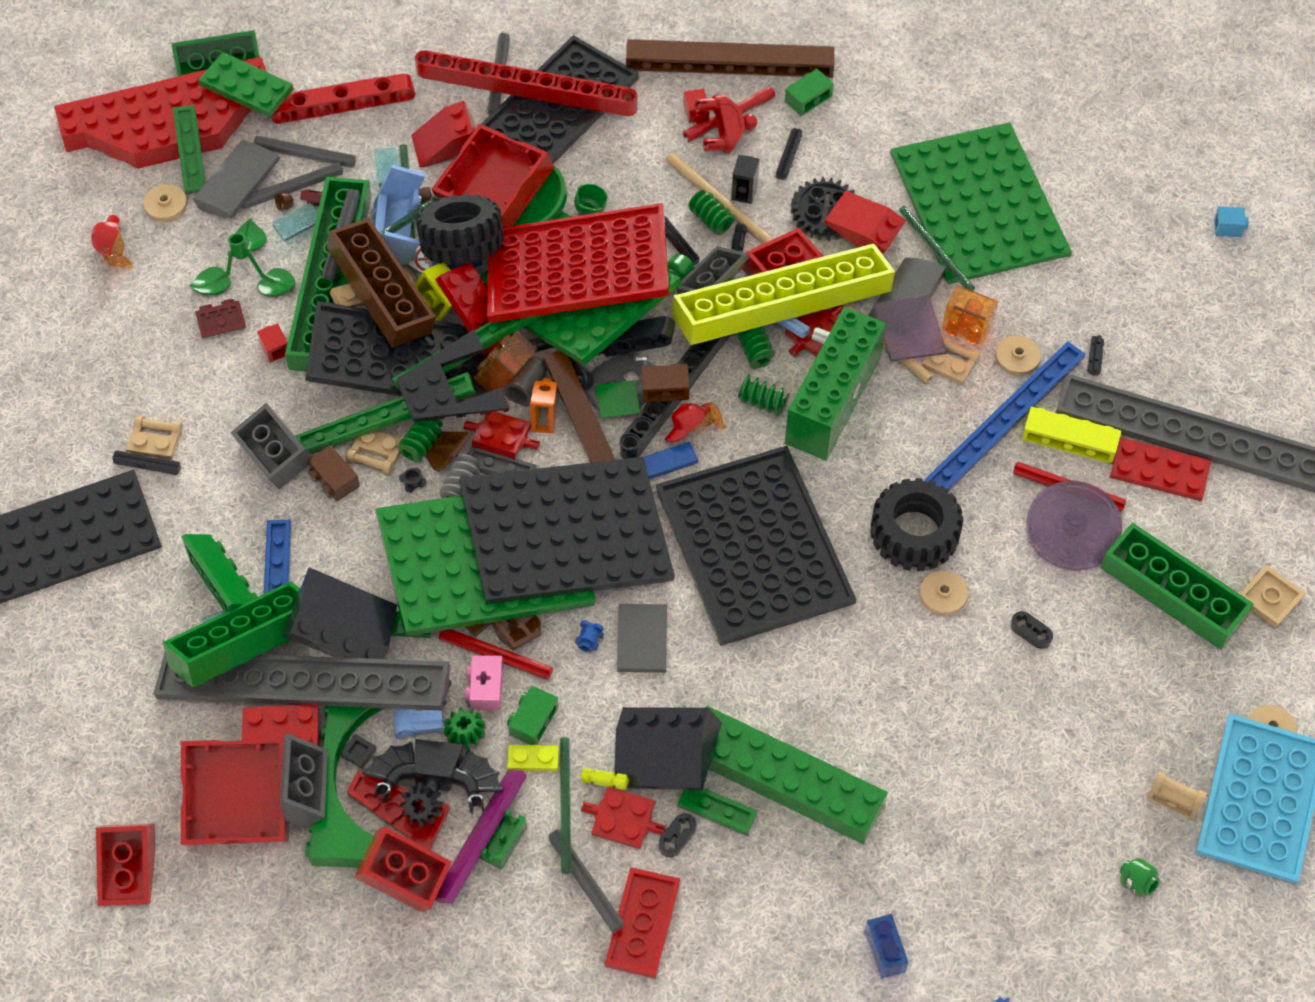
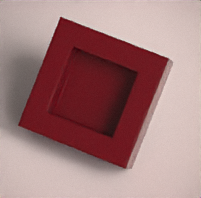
[300,189,323,206]

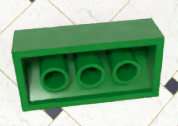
[171,30,260,76]
[181,534,258,612]

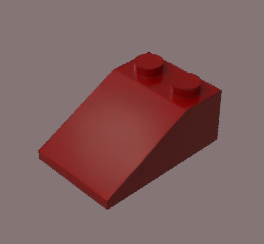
[411,100,475,168]
[824,191,906,254]
[742,228,824,275]
[96,823,156,906]

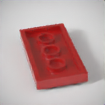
[435,262,518,355]
[1110,437,1211,502]
[605,867,681,979]

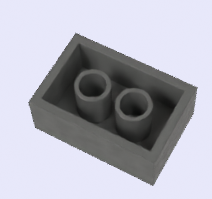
[231,403,313,489]

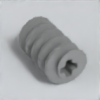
[440,454,481,498]

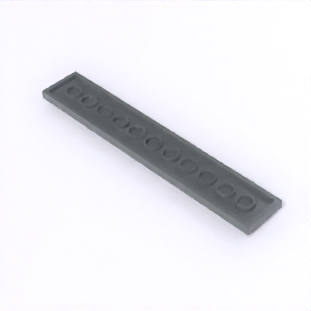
[1055,374,1315,492]
[153,652,451,711]

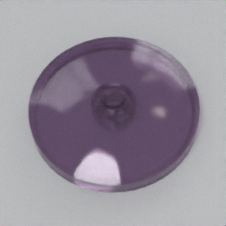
[1026,481,1122,571]

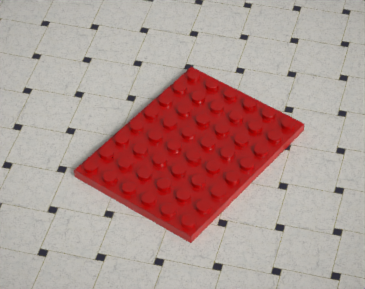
[487,203,670,323]

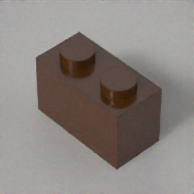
[641,364,689,403]
[308,445,360,501]

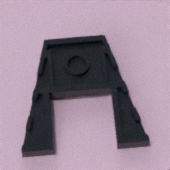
[397,330,510,422]

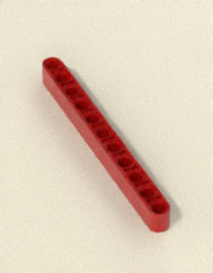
[415,50,638,116]

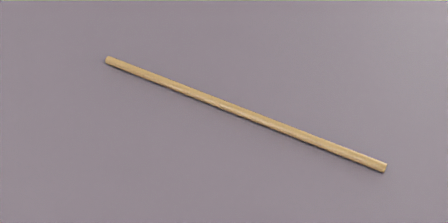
[666,152,933,384]

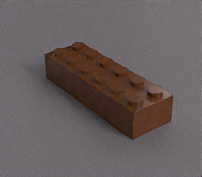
[327,218,436,348]

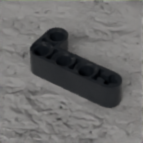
[598,316,676,357]

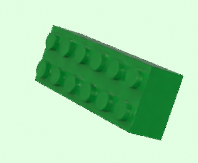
[1100,522,1254,650]
[163,581,300,687]

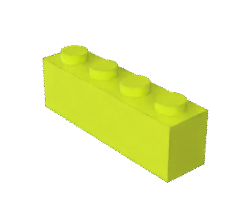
[1022,407,1121,464]

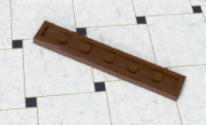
[543,350,616,463]

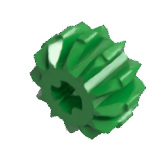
[443,707,486,750]

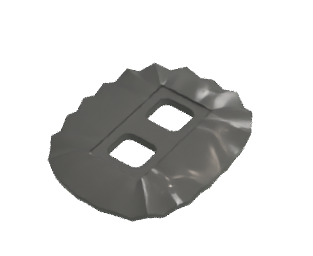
[584,352,653,410]

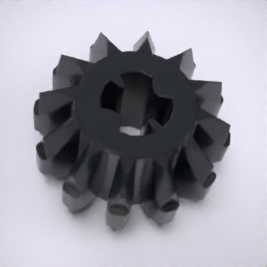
[399,782,444,827]

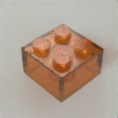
[942,285,999,346]
[474,331,537,392]

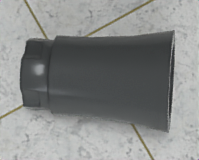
[503,356,548,407]

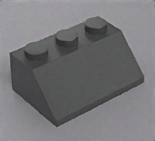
[676,246,749,294]
[280,733,328,828]

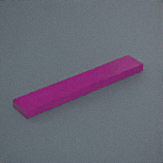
[435,770,527,903]

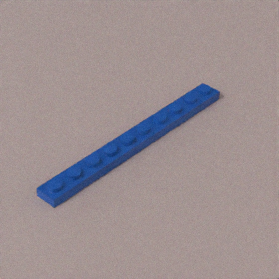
[924,341,1085,491]

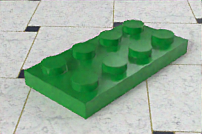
[198,52,294,118]

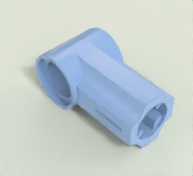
[393,709,443,739]

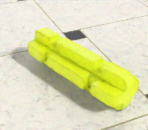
[580,768,629,790]

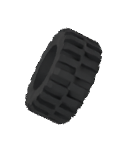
[416,194,504,265]
[870,478,963,571]

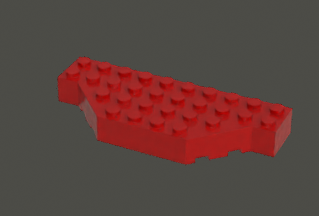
[54,57,267,169]

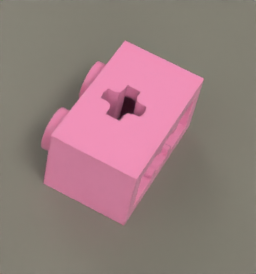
[465,656,503,710]

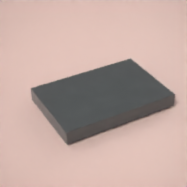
[617,604,667,673]

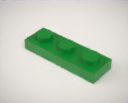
[677,788,757,836]

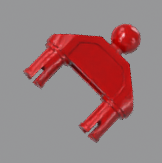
[694,94,758,153]

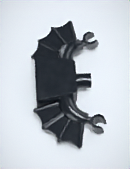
[362,739,504,814]

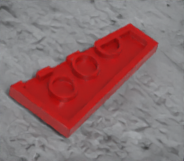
[347,770,450,850]

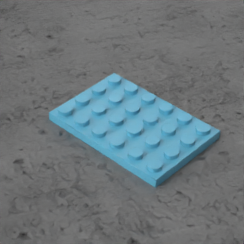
[1195,713,1315,884]

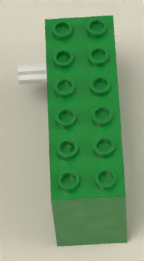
[784,307,886,461]

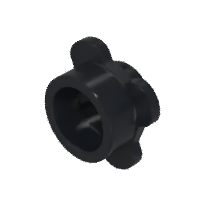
[399,468,426,493]

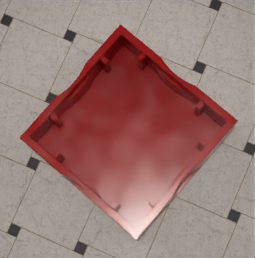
[431,123,555,228]
[181,738,289,845]

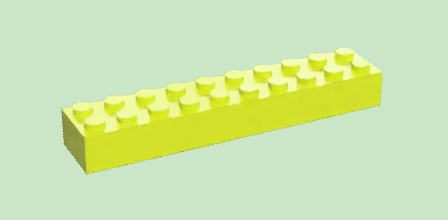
[672,244,895,345]

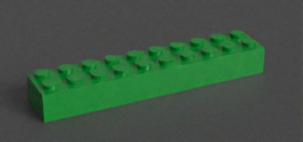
[285,177,372,371]

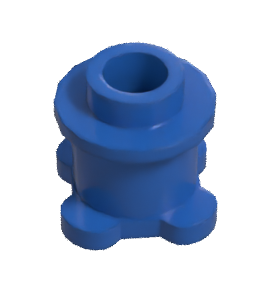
[575,620,604,652]

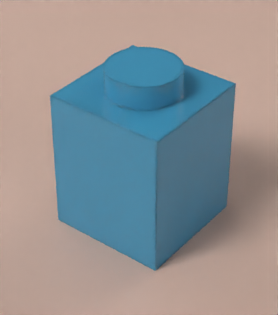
[1214,206,1249,237]

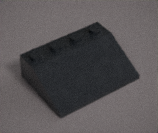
[282,567,398,659]
[614,707,722,790]

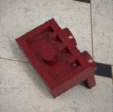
[195,299,246,338]

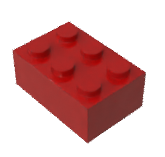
[241,704,321,747]
[354,826,452,912]

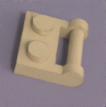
[922,334,980,385]
[126,416,183,460]
[346,431,402,475]
[1146,771,1207,820]

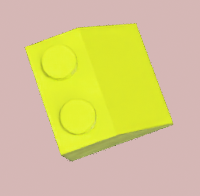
[414,263,452,321]

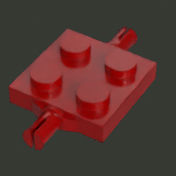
[785,305,844,357]
[463,411,540,459]
[581,786,666,849]

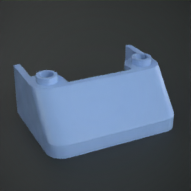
[371,165,426,265]

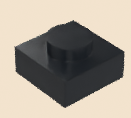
[341,734,377,769]

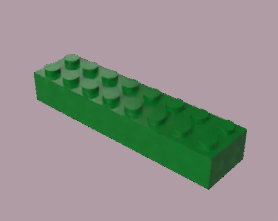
[705,705,888,845]

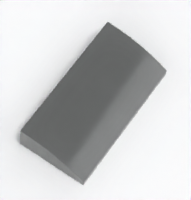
[193,140,280,218]
[868,257,946,338]

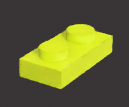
[508,745,559,771]

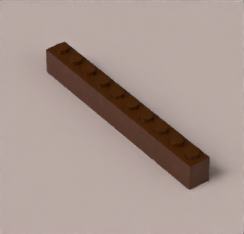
[626,39,834,78]

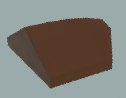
[425,431,472,472]
[491,615,541,650]

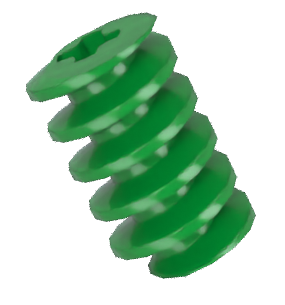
[688,190,736,235]
[737,326,775,369]
[738,374,790,416]
[397,419,443,463]

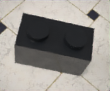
[731,154,760,204]

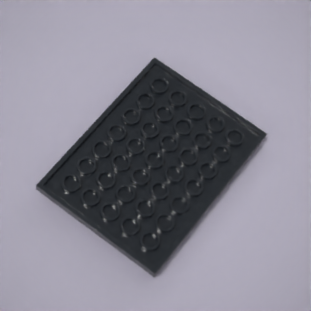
[656,445,857,646]
[459,457,675,604]

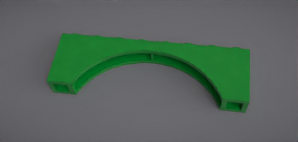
[305,706,386,868]

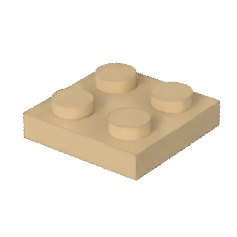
[1240,565,1306,628]

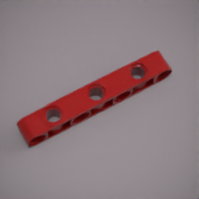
[271,73,416,124]

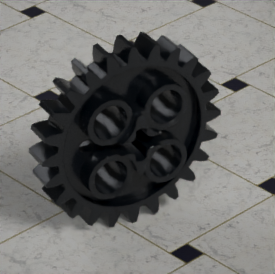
[790,177,855,241]

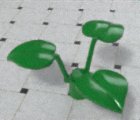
[190,219,296,296]

